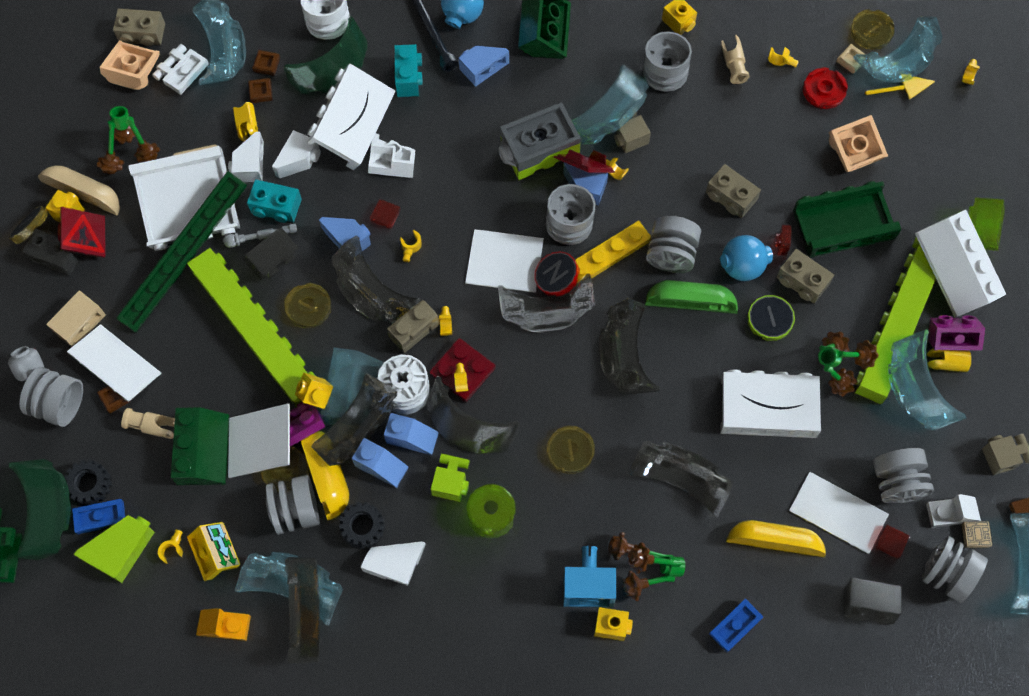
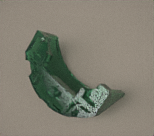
[284,16,368,94]
[9,459,71,560]

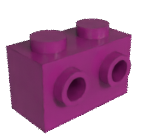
[928,315,985,350]

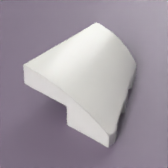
[368,133,415,178]
[361,541,426,586]

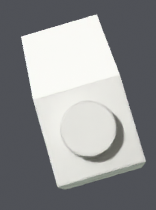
[272,130,321,178]
[228,132,264,183]

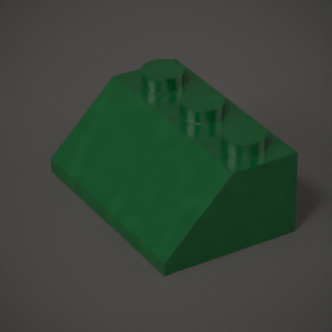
[518,0,571,59]
[171,407,230,485]

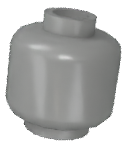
[8,346,44,381]

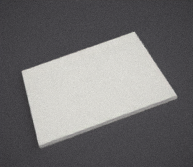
[465,229,544,293]
[228,404,290,478]

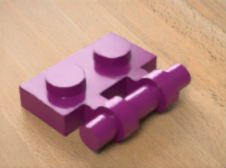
[290,402,325,446]

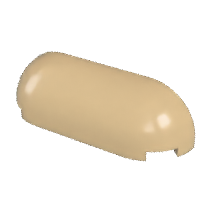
[38,166,120,216]

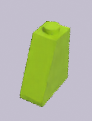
[74,515,155,583]

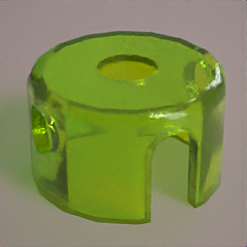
[467,484,515,538]

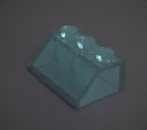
[321,348,383,430]

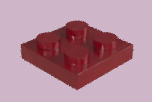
[429,338,496,403]

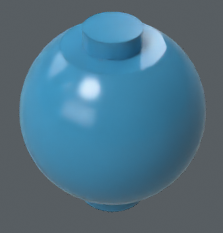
[441,0,484,29]
[720,235,773,281]

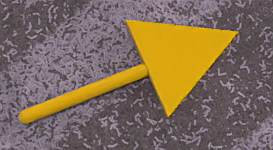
[865,73,935,100]

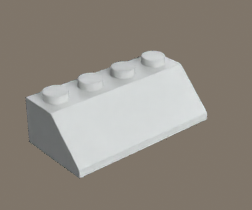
[915,210,1006,317]

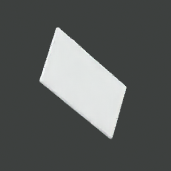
[67,324,161,402]
[789,472,889,554]

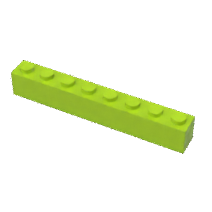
[855,237,936,405]
[187,248,315,407]

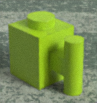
[431,453,470,502]

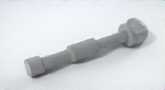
[223,223,297,248]

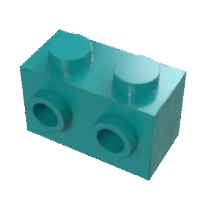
[394,44,423,97]
[247,179,302,223]

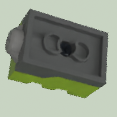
[498,102,581,180]

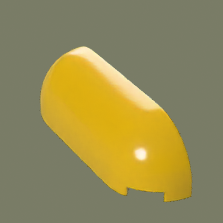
[301,431,349,520]
[726,520,826,557]

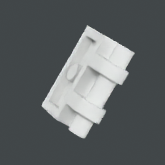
[152,44,209,95]

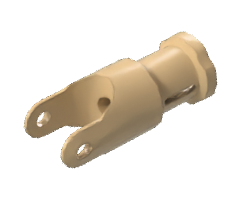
[721,35,750,84]
[121,408,175,439]

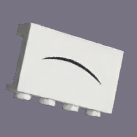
[307,64,395,170]
[720,369,821,438]

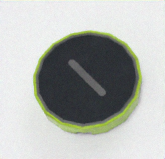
[747,295,795,341]

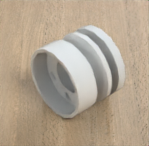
[301,0,350,40]
[377,354,430,415]

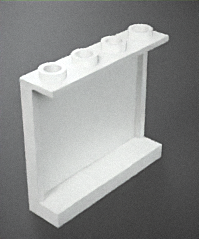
[128,146,240,251]

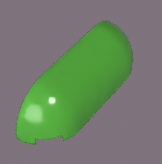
[645,280,738,314]

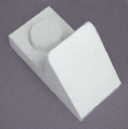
[926,494,981,528]

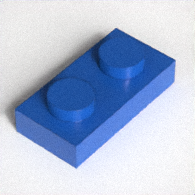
[72,499,125,534]
[709,598,763,653]

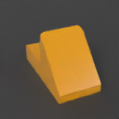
[196,608,251,641]

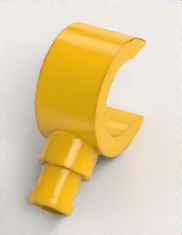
[768,47,798,67]
[962,59,980,85]
[606,158,629,180]
[400,230,422,262]
[439,306,452,336]
[454,363,468,392]
[158,529,183,564]

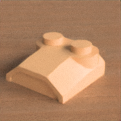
[100,40,160,90]
[829,115,888,173]

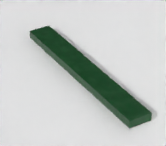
[116,171,247,333]

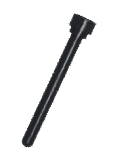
[412,0,459,72]

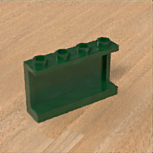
[793,181,901,258]

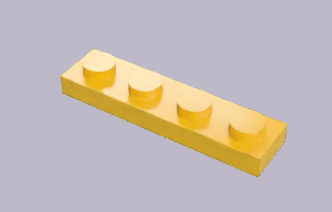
[576,220,652,288]

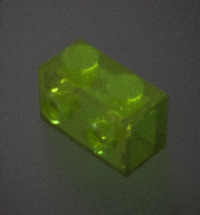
[968,198,1005,251]

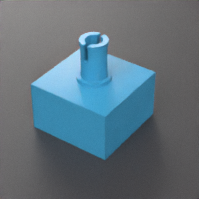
[563,546,616,608]

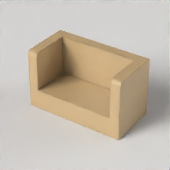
[46,290,106,347]

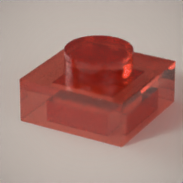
[774,225,791,256]

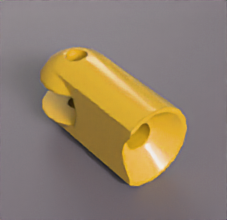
[233,102,258,142]
[927,348,971,372]

